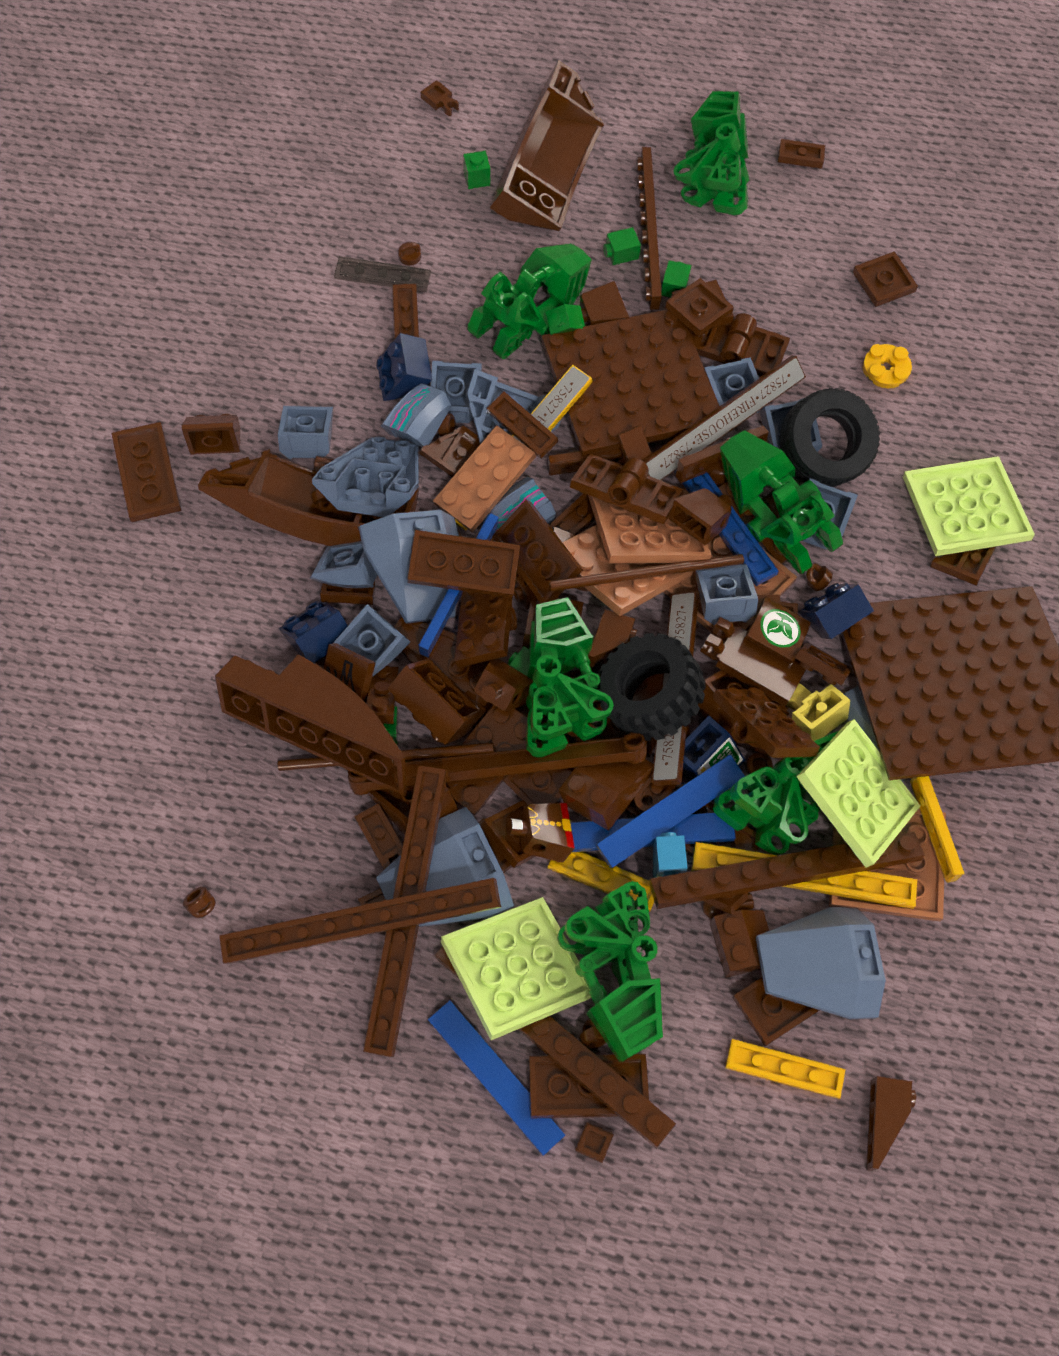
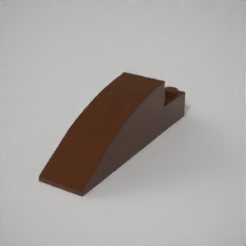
[215,654,407,796]

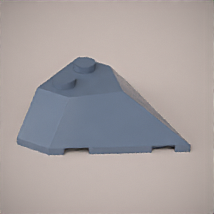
[466,369,561,444]

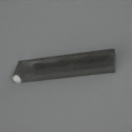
[334,256,431,292]

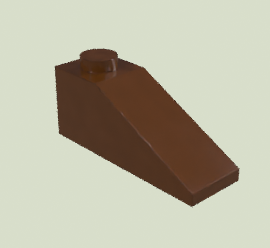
[866,1076,916,1171]

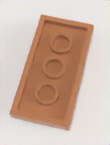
[433,425,536,533]

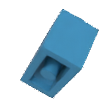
[653,832,688,878]

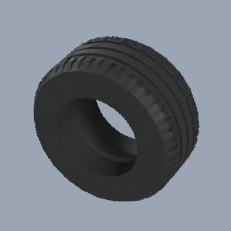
[779,388,880,487]

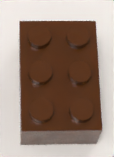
[387,658,485,745]

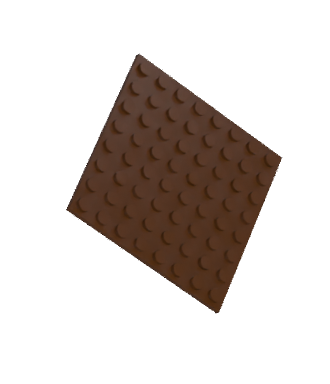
[841,586,1059,781]

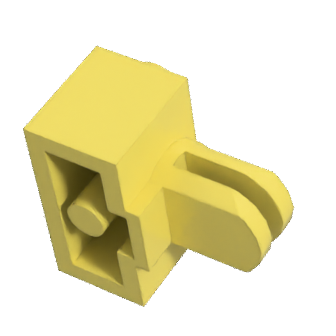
[786,683,850,741]

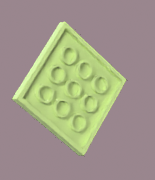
[903,456,1035,556]
[797,719,920,868]
[441,897,591,1040]

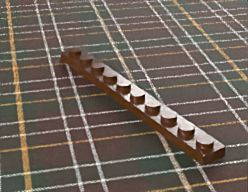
[363,765,448,1057]
[649,831,925,909]
[219,878,501,964]
[435,946,676,1149]

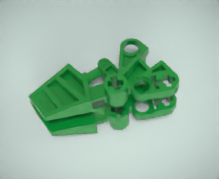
[673,91,749,215]
[467,243,592,359]
[720,430,843,574]
[526,597,614,758]
[713,731,839,855]
[557,881,663,1063]

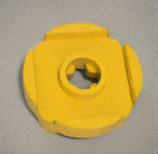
[863,344,912,389]

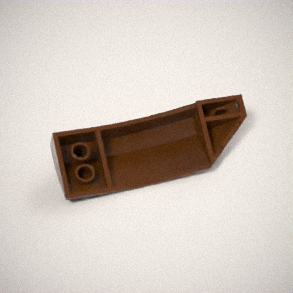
[490,60,605,231]
[198,449,419,546]

